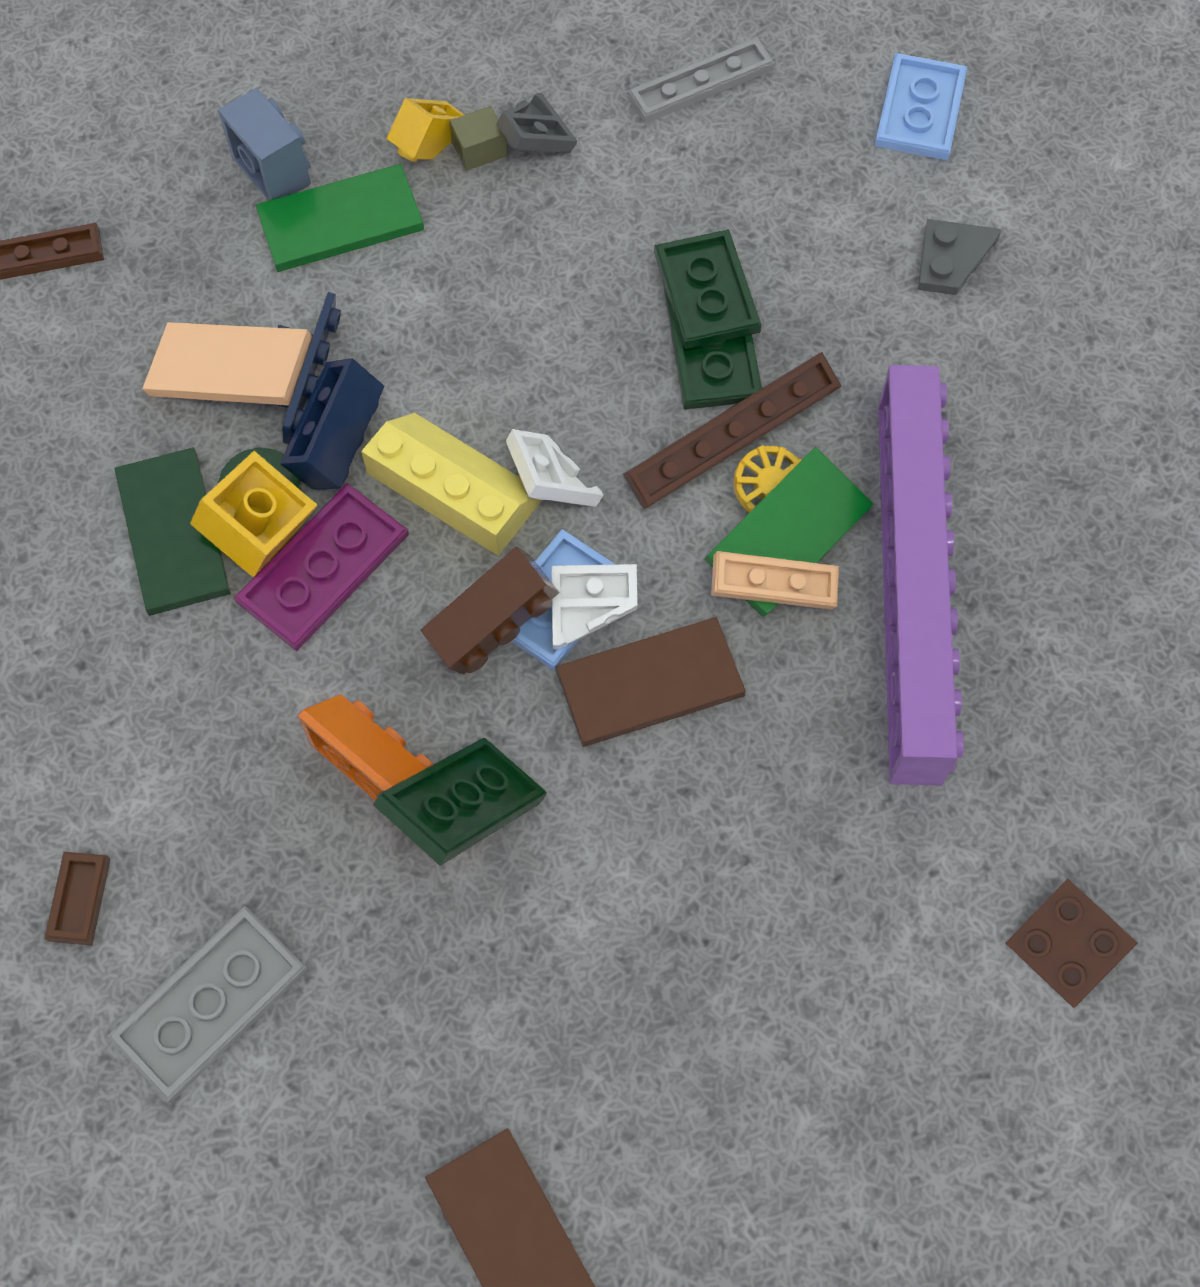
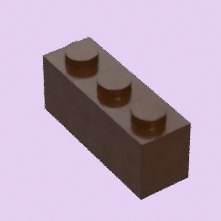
[420,546,560,675]

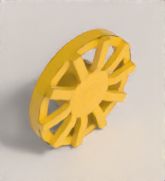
[733,445,801,513]

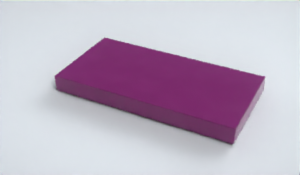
[234,483,409,652]

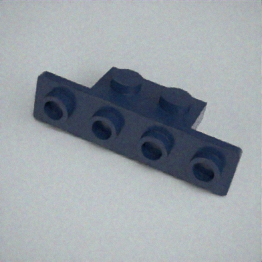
[278,292,341,444]

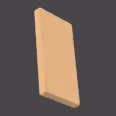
[142,322,312,405]

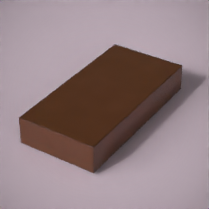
[44,851,110,946]

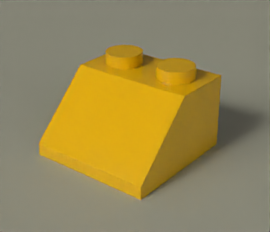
[190,451,317,578]

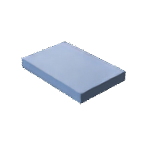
[875,53,968,160]
[511,529,616,671]

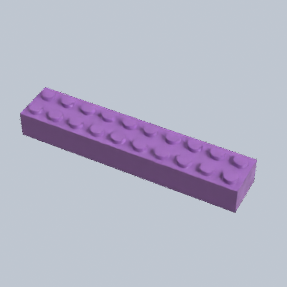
[878,365,964,786]

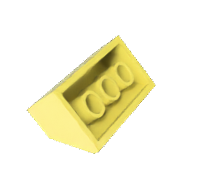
[361,413,542,556]

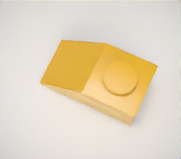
[386,98,465,162]

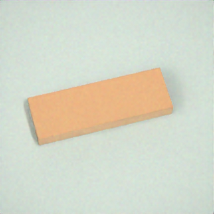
[711,551,839,610]

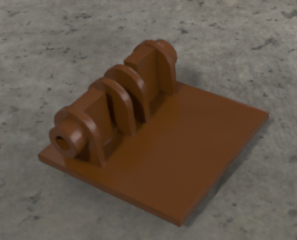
[1005,878,1138,1008]

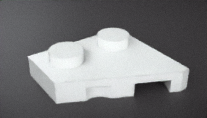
[506,429,603,507]
[552,564,638,649]

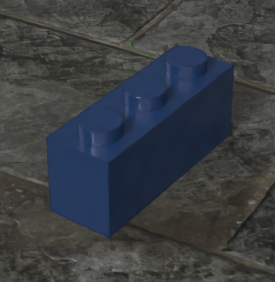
[280,358,385,490]

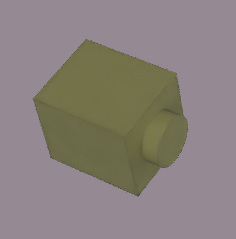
[449,106,507,171]

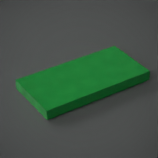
[255,163,424,272]
[704,446,874,617]

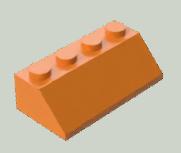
[298,694,433,801]

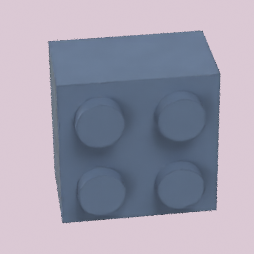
[218,87,311,201]

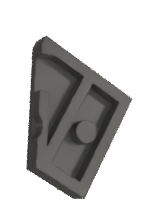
[496,93,577,153]
[918,219,1001,295]

